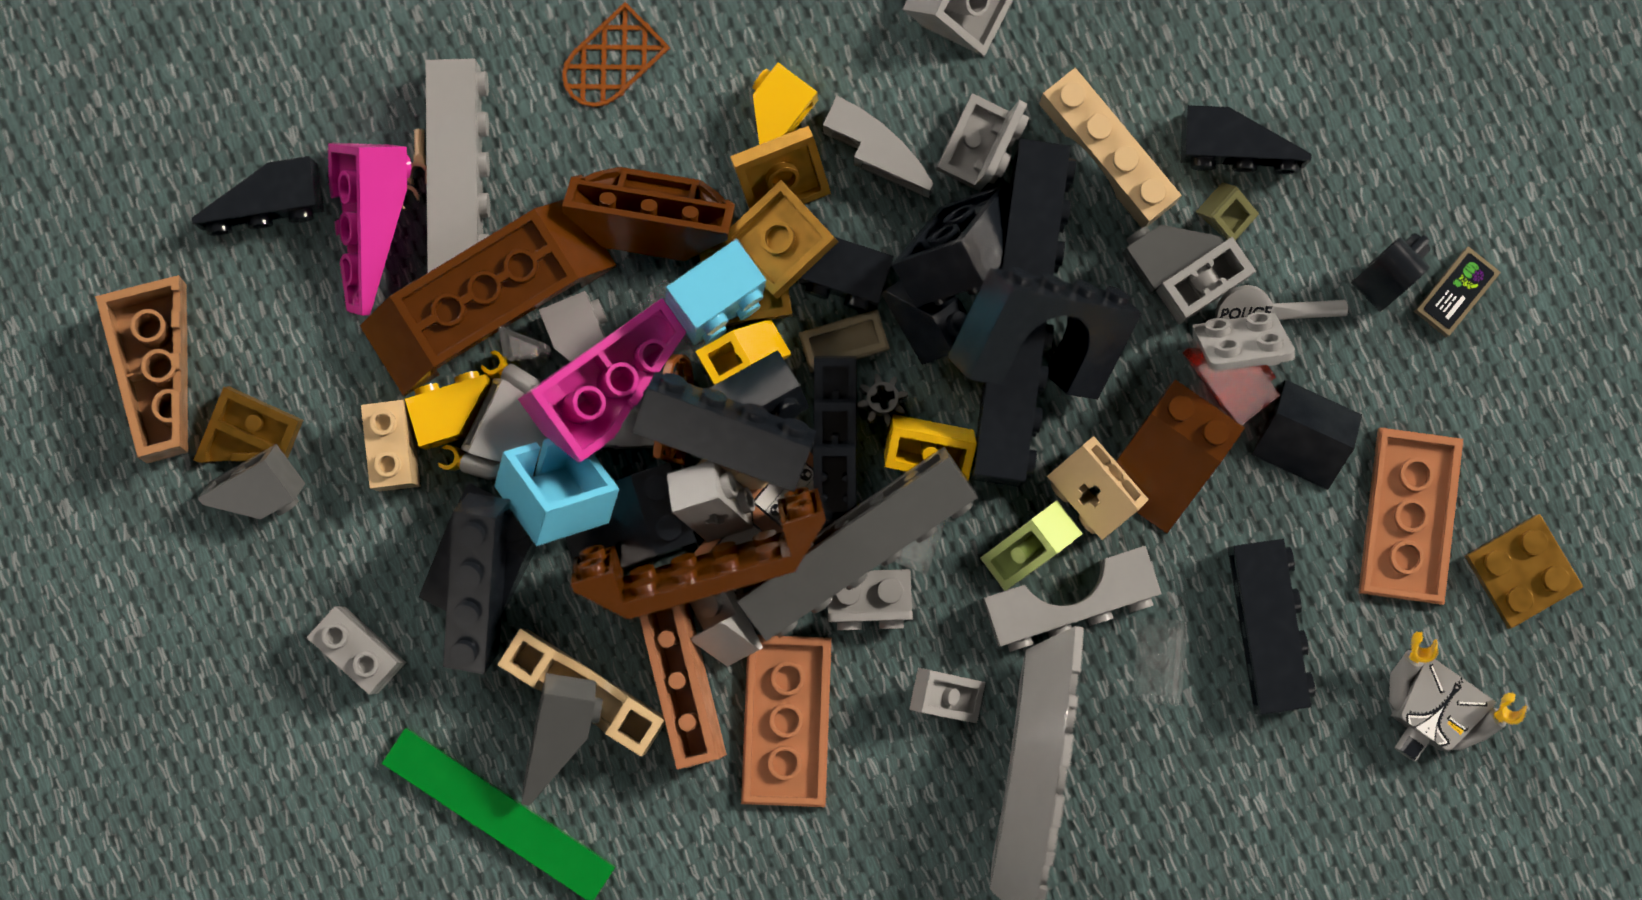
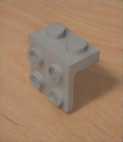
[935,93,1029,191]
[1192,312,1295,376]

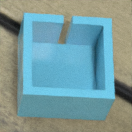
[665,239,767,346]
[494,438,619,546]

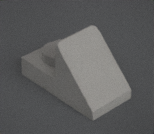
[689,590,763,666]
[909,668,986,723]

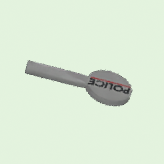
[1215,285,1348,320]

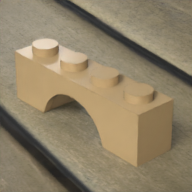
[1039,68,1182,228]
[497,628,665,756]

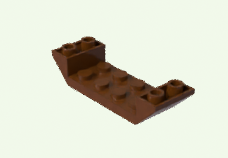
[360,199,617,397]
[571,487,826,619]

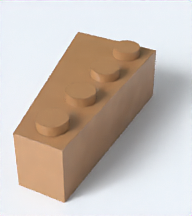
[95,275,188,464]

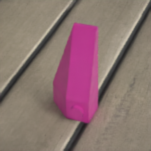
[328,143,411,316]
[518,298,686,463]

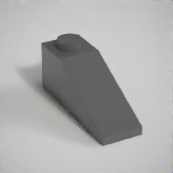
[521,673,603,806]

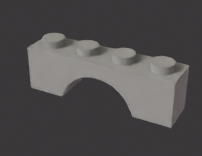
[982,546,1162,652]

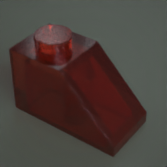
[1182,348,1280,425]

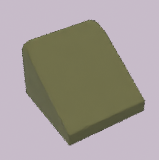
[1196,182,1259,240]

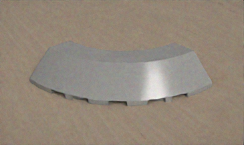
[990,626,1084,900]

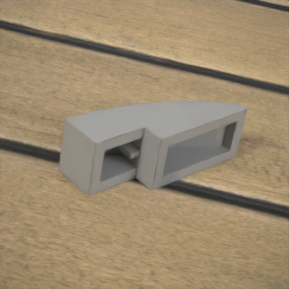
[823,96,933,198]

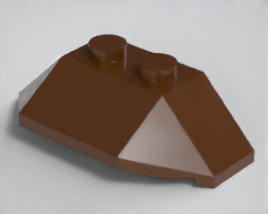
[562,167,735,261]

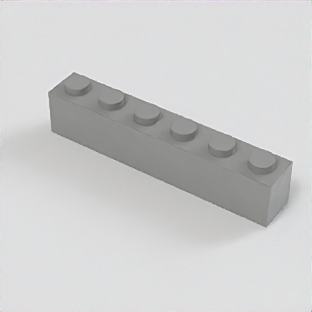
[425,58,490,272]

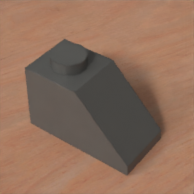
[1122,225,1223,295]
[198,444,306,519]

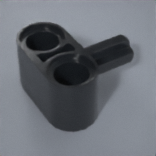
[1350,233,1431,312]

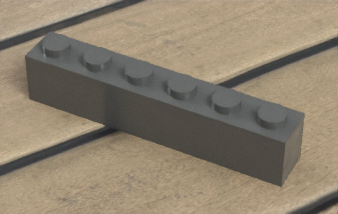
[736,447,978,641]

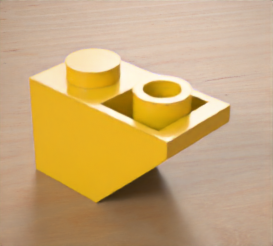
[695,319,792,385]
[405,371,492,450]

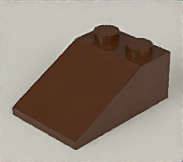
[1116,379,1245,534]

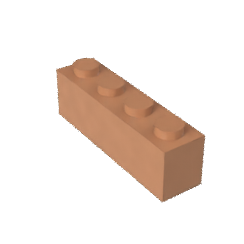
[639,602,727,769]

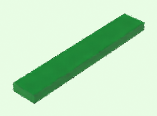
[382,728,616,900]

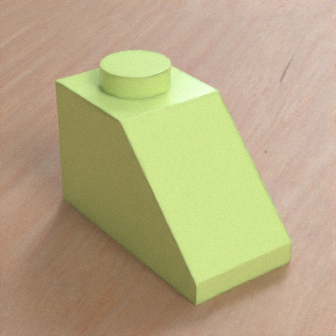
[980,500,1083,591]

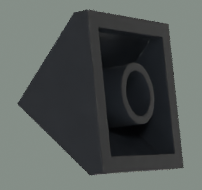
[1251,380,1362,490]

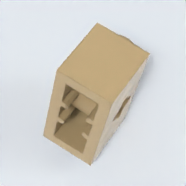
[361,400,420,492]
[1047,436,1149,540]

